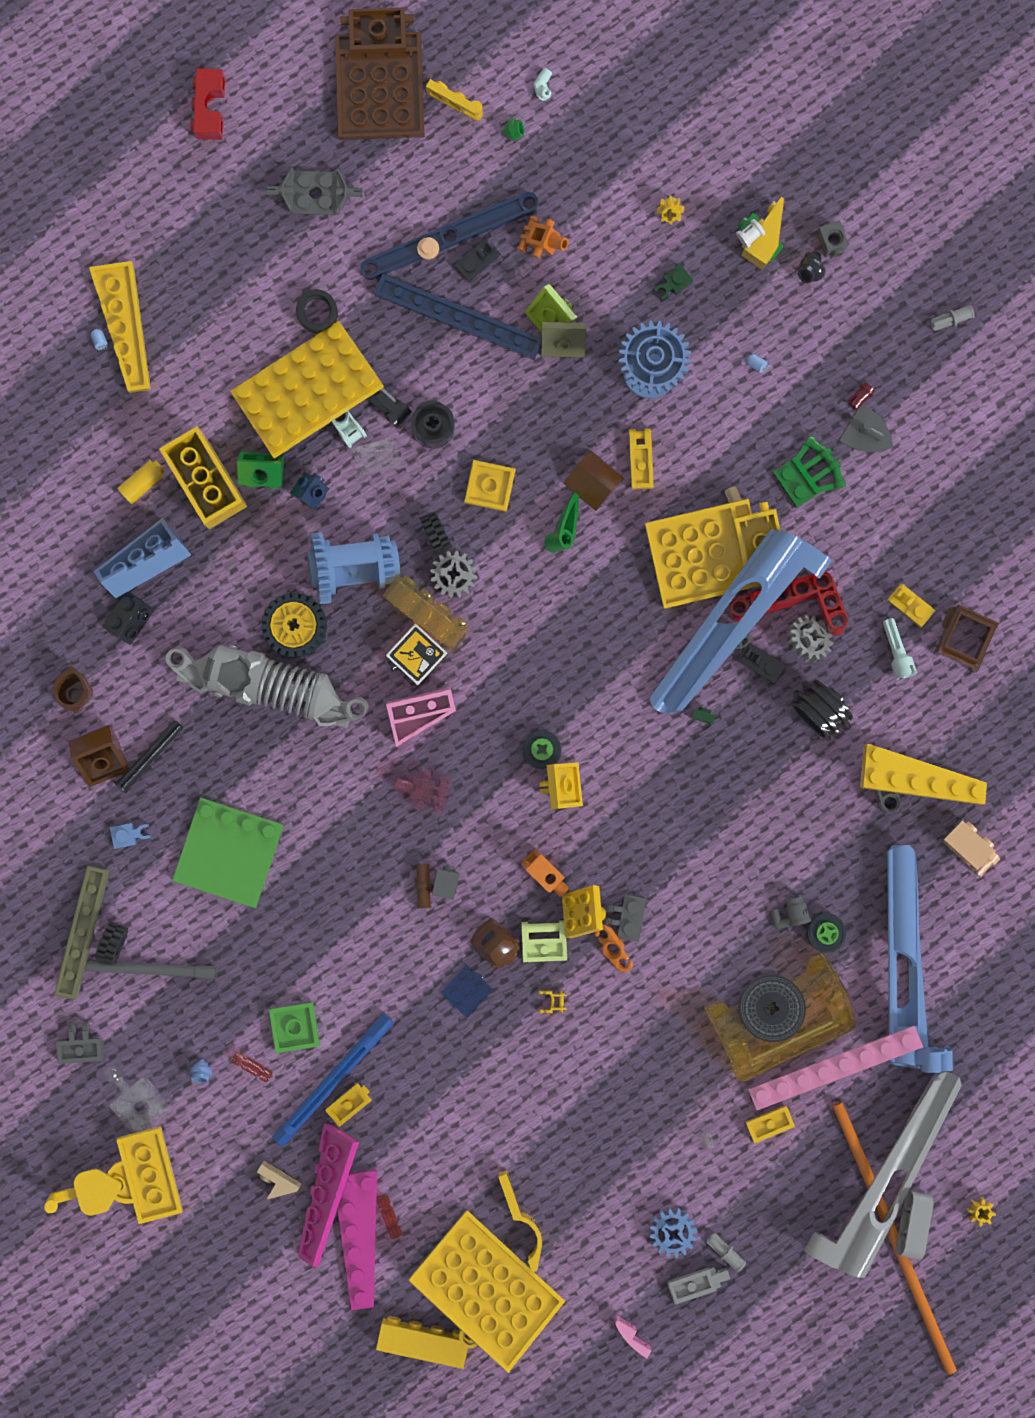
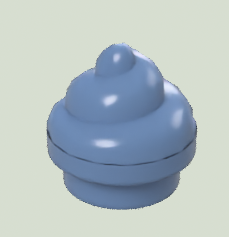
[190,1059,212,1083]

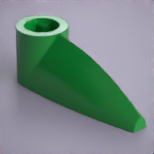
[544,492,579,553]

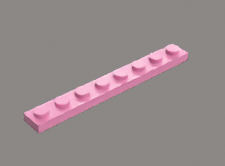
[748,1025,923,1110]

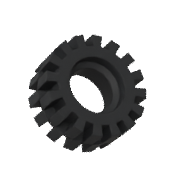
[419,511,452,554]
[95,922,128,965]

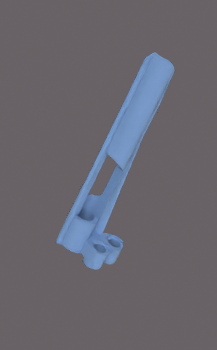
[650,529,832,713]
[887,845,953,1073]

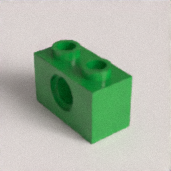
[237,452,284,489]

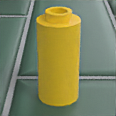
[117,460,165,504]

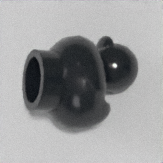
[798,251,826,283]

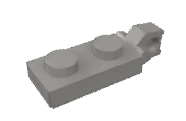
[667,1267,730,1304]

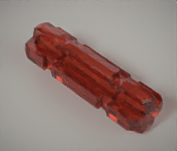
[231,1052,273,1082]
[377,1195,402,1239]

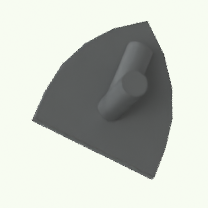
[839,405,893,452]

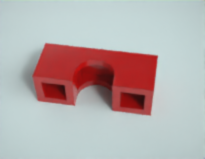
[190,68,225,140]

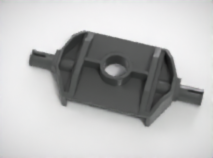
[267,168,363,215]

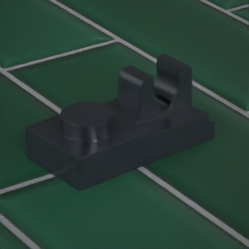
[454,238,501,283]
[737,643,786,684]

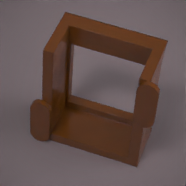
[933,605,999,673]

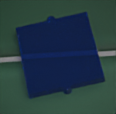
[441,965,493,1018]

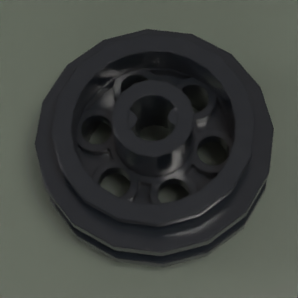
[790,679,853,741]

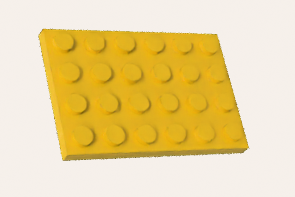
[230,321,384,458]
[408,1210,565,1373]

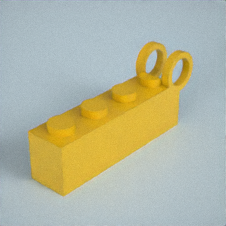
[376,1316,478,1369]

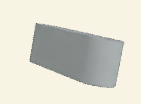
[896,1191,934,1260]

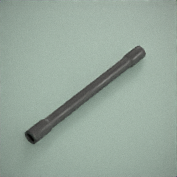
[61,958,217,979]

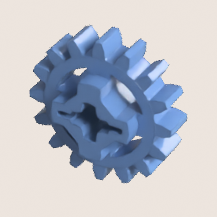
[649,1207,697,1258]

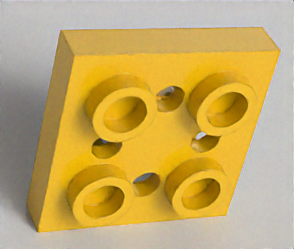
[562,885,606,938]

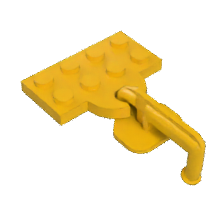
[44,1126,183,1224]

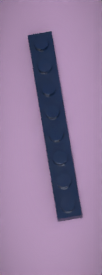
[374,274,542,360]

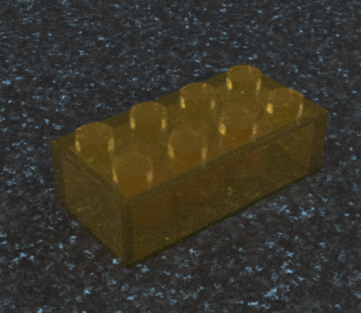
[382,575,470,653]

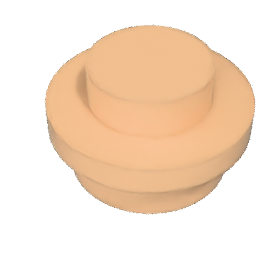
[417,237,439,260]

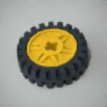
[261,593,327,658]

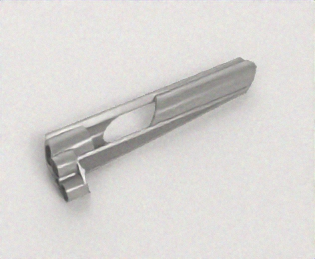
[804,1071,962,1278]

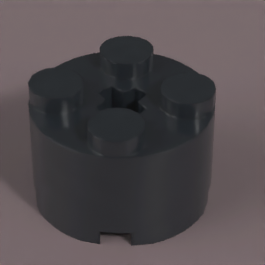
[410,400,455,449]

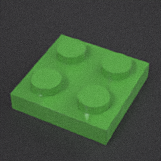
[269,1002,320,1053]

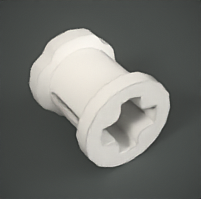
[736,219,765,248]

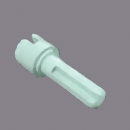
[883,618,917,680]

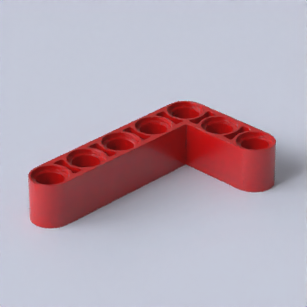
[729,571,848,636]

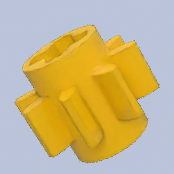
[657,195,685,225]
[966,1197,996,1227]

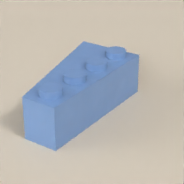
[94,518,191,598]

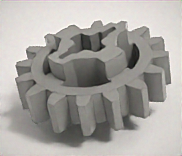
[430,551,478,598]
[786,615,833,663]

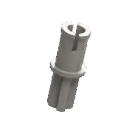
[930,305,975,331]
[706,1233,746,1273]

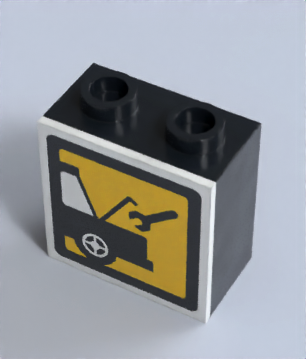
[386,623,448,686]

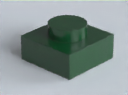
[690,707,716,724]

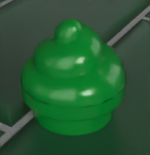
[501,118,524,141]

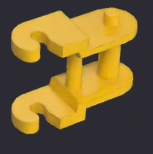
[538,991,567,1013]

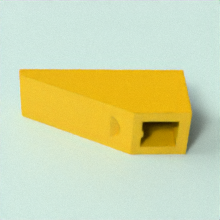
[741,197,784,270]

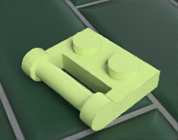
[522,920,567,962]

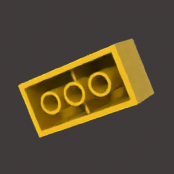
[159,426,247,529]

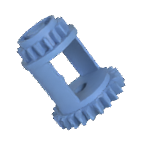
[618,320,691,399]
[307,532,400,604]

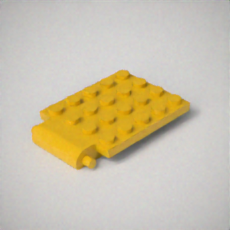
[644,498,781,609]

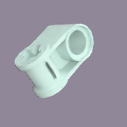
[332,411,367,449]

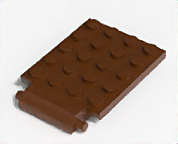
[335,7,425,140]

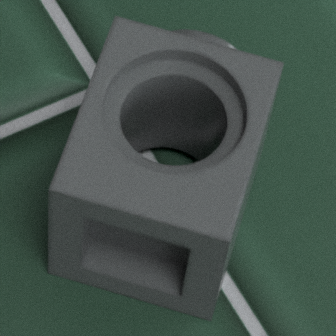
[816,220,849,258]
[432,865,460,900]

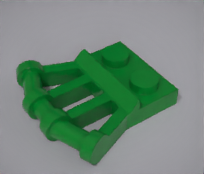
[772,435,846,508]

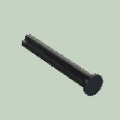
[114,720,183,794]

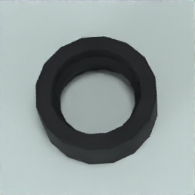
[296,289,338,333]

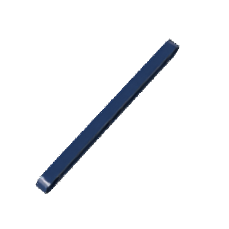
[360,192,539,280]

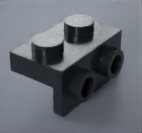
[102,592,154,645]

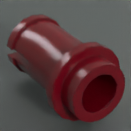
[847,382,875,411]

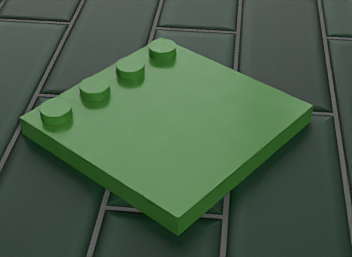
[172,797,284,908]

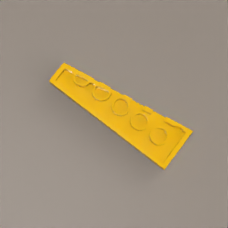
[89,261,151,393]
[860,744,987,805]

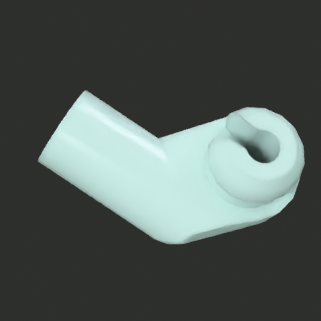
[533,68,552,101]

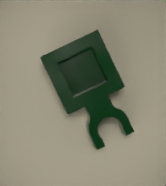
[653,264,693,301]

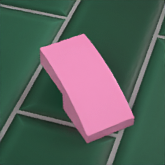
[614,1315,651,1358]

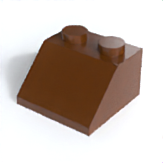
[69,725,129,787]

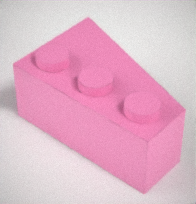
[386,687,456,747]

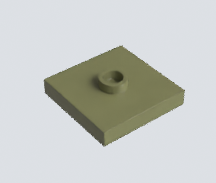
[541,322,586,357]

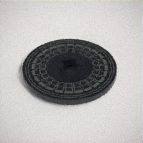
[739,975,806,1042]

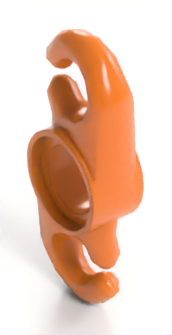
[594,925,633,972]

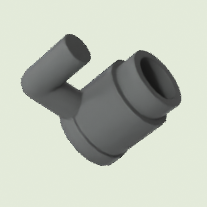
[770,896,811,929]

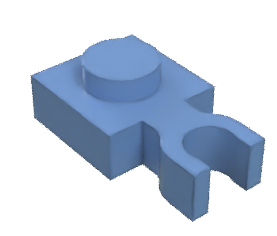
[110,823,151,849]

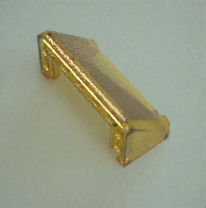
[704,952,856,1081]

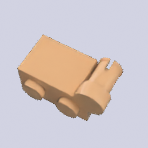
[943,821,1000,877]

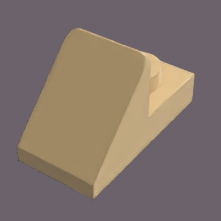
[257,1161,302,1199]

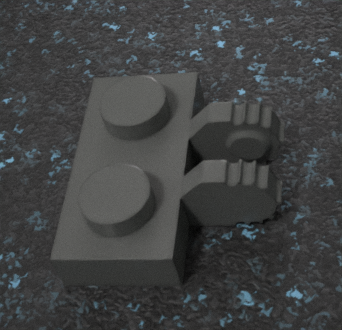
[602,894,646,942]
[56,1021,104,1064]

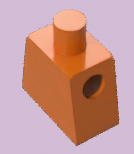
[520,848,569,897]

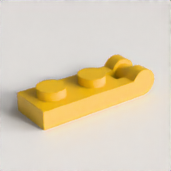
[426,79,483,120]
[629,428,654,490]

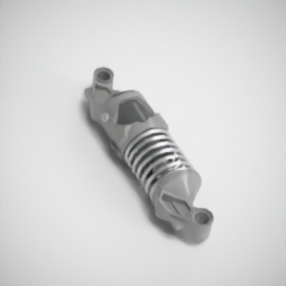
[166,645,369,728]

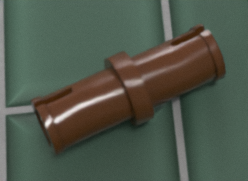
[415,864,432,909]

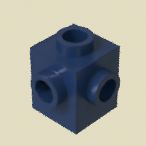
[290,472,330,510]

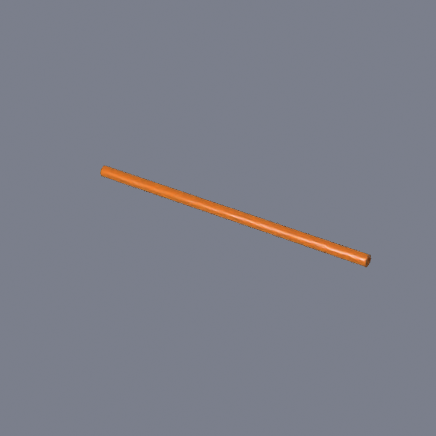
[832,1102,957,1375]

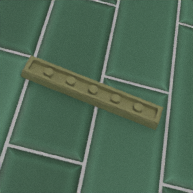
[54,866,109,1000]

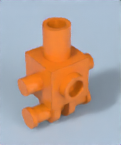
[516,216,569,259]

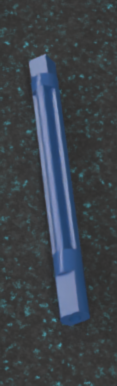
[272,1013,394,1146]

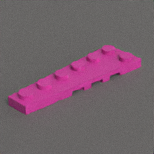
[298,1123,359,1267]
[338,1170,377,1311]

